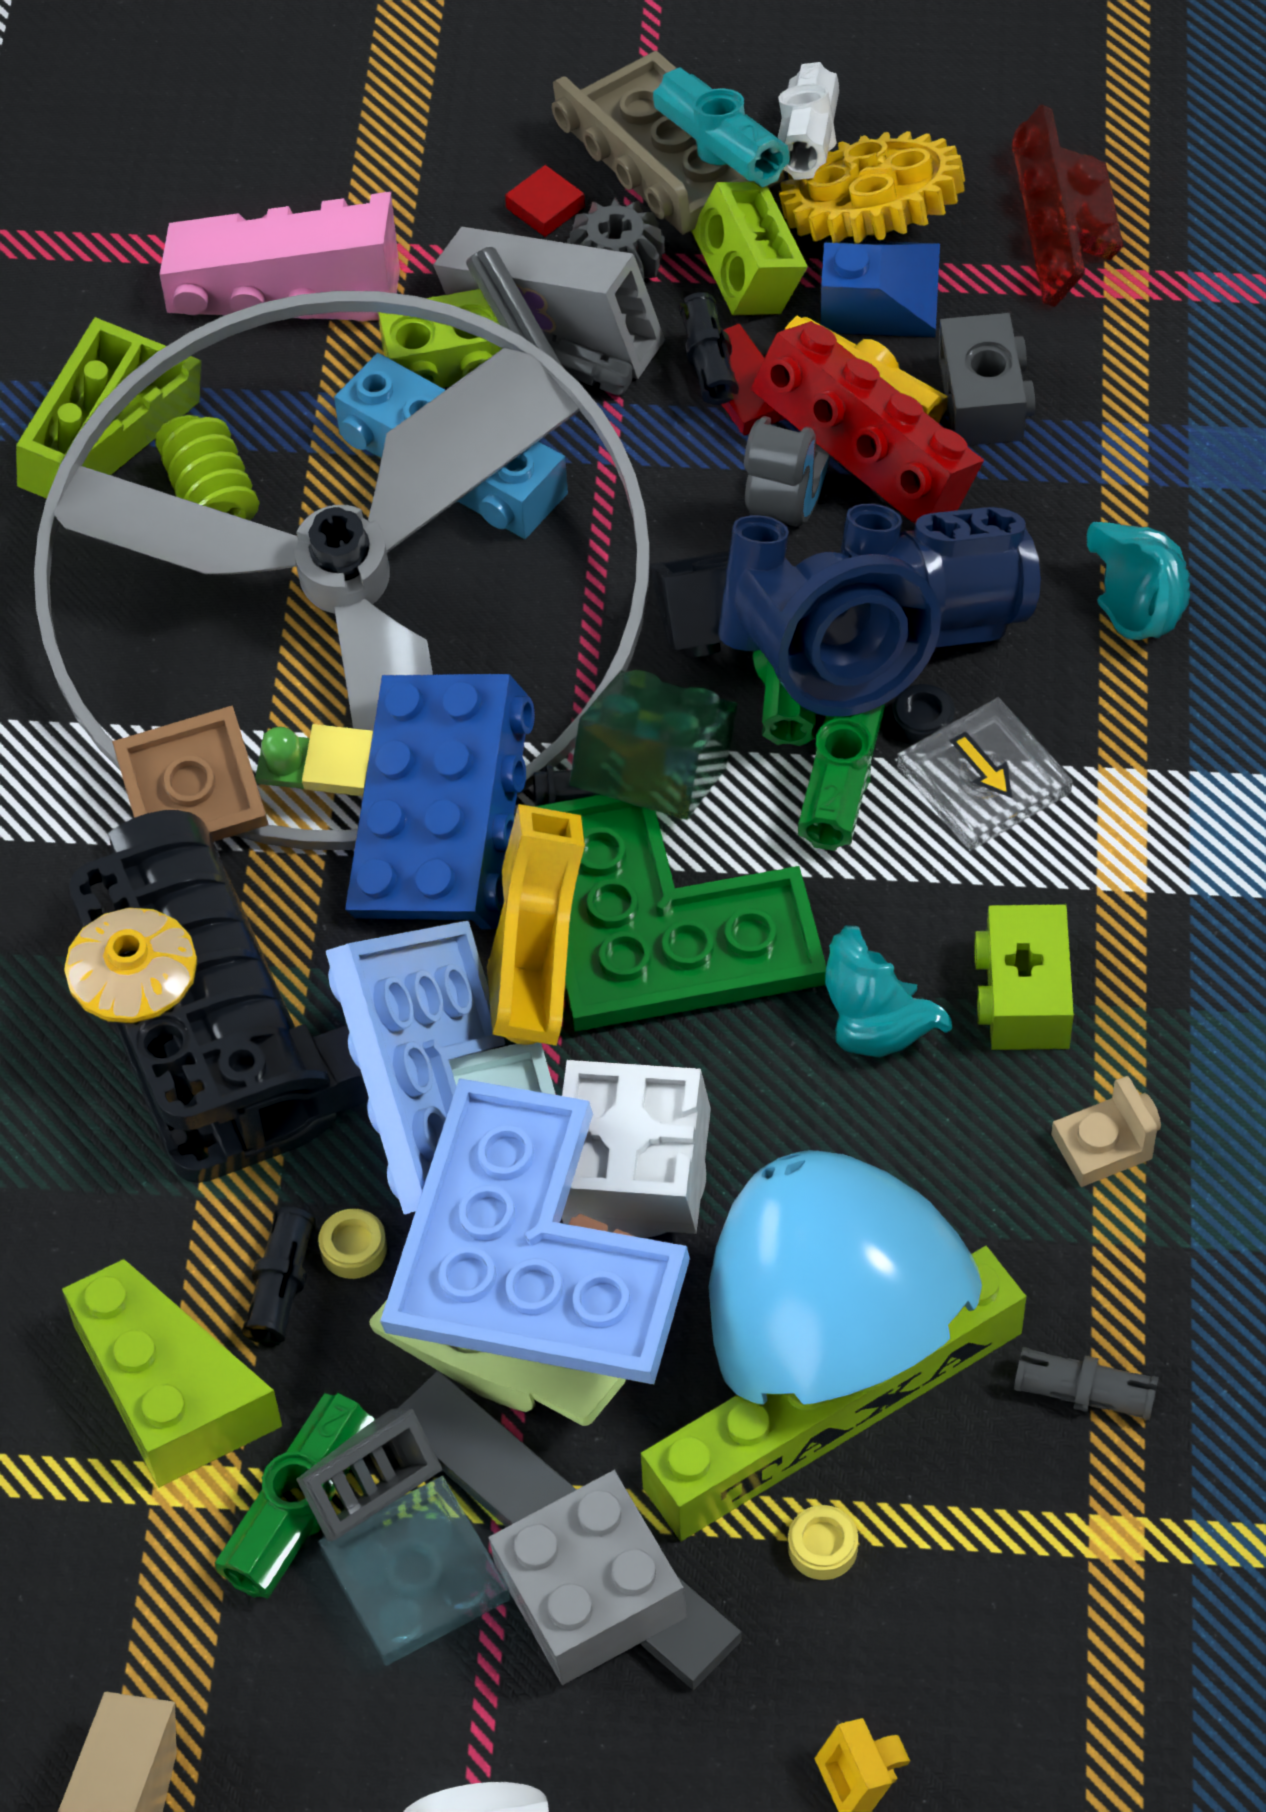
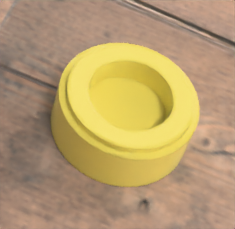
[318,1209,387,1279]
[788,1505,858,1580]

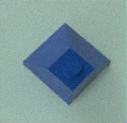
[821,239,940,337]

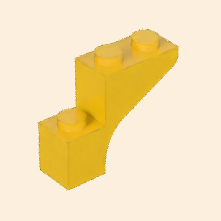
[487,804,585,1046]

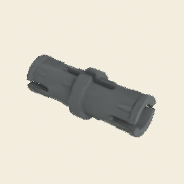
[1014,1347,1159,1421]

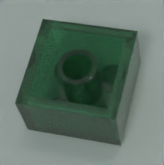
[569,670,738,820]

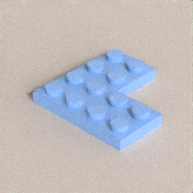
[326,921,505,1214]
[380,1078,690,1384]

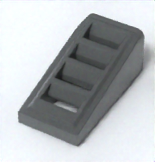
[296,1408,443,1541]

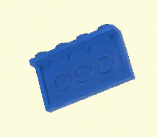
[345,674,535,929]

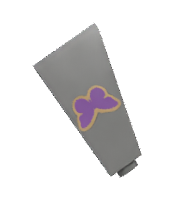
[433,227,665,379]

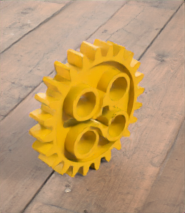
[779,131,965,244]

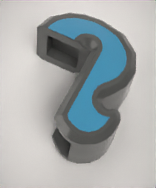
[744,416,830,527]

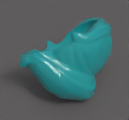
[1086,522,1190,640]
[825,925,952,1058]

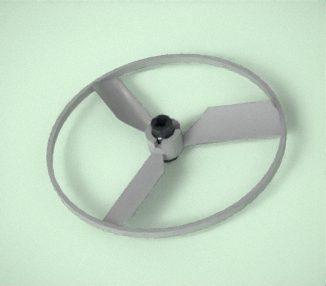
[34,291,650,850]

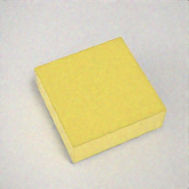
[302,724,373,796]

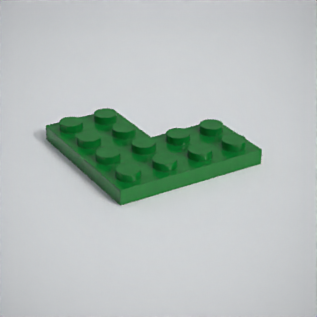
[535,786,827,1032]

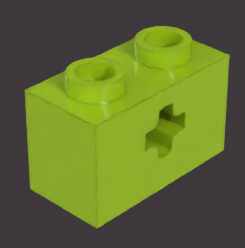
[974,905,1074,1050]

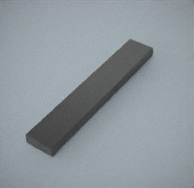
[398,1371,742,1690]

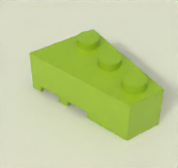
[16,317,201,499]
[62,1259,283,1488]

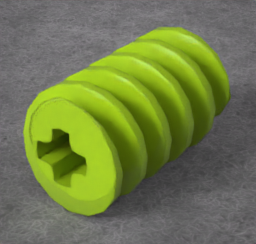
[155,415,260,521]

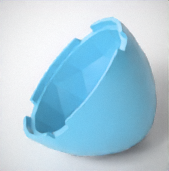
[708,1150,982,1405]

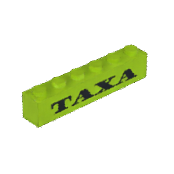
[641,1246,1026,1542]

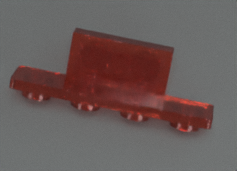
[1012,105,1124,307]

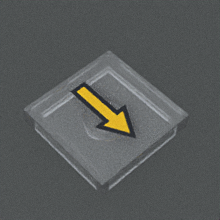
[897,697,1073,851]

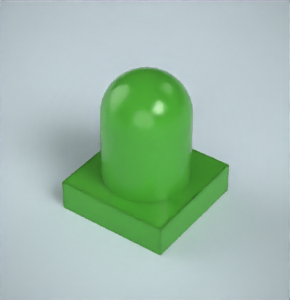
[255,726,310,789]

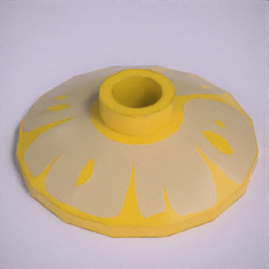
[64,908,197,1023]

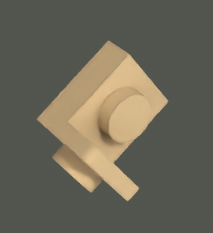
[1051,1076,1161,1187]

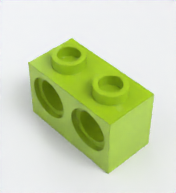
[691,182,808,315]
[378,289,502,388]

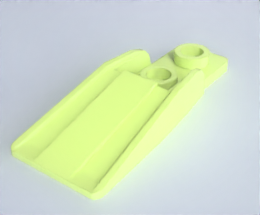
[369,1300,626,1426]

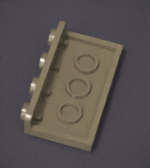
[552,50,785,235]

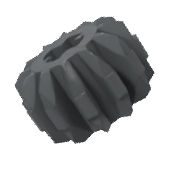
[567,197,665,281]

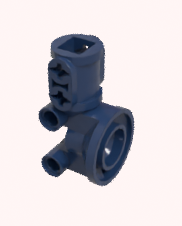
[718,504,1041,716]

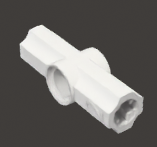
[778,62,839,180]

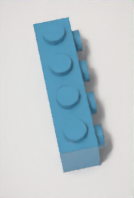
[334,353,568,539]

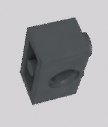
[938,313,1035,445]

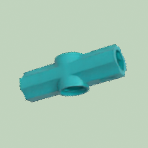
[653,67,790,188]

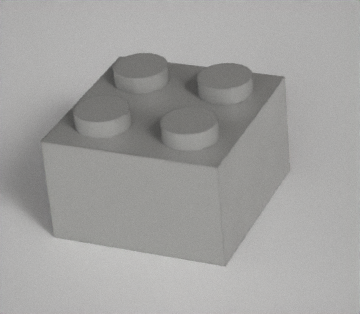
[488,1470,687,1685]

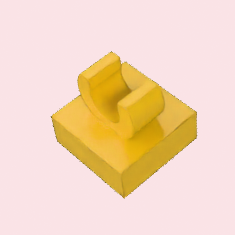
[814,1718,910,1812]

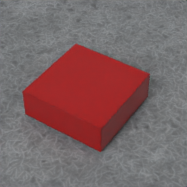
[505,165,585,237]

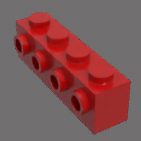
[750,321,984,525]

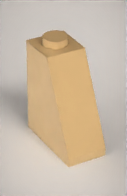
[58,1692,177,1812]

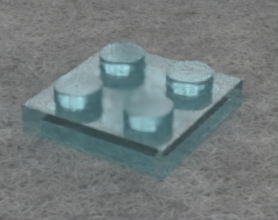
[319,1476,511,1667]

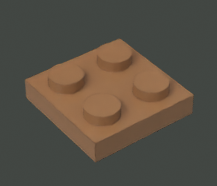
[112,705,269,842]

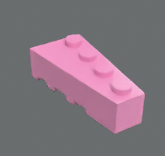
[160,192,400,322]

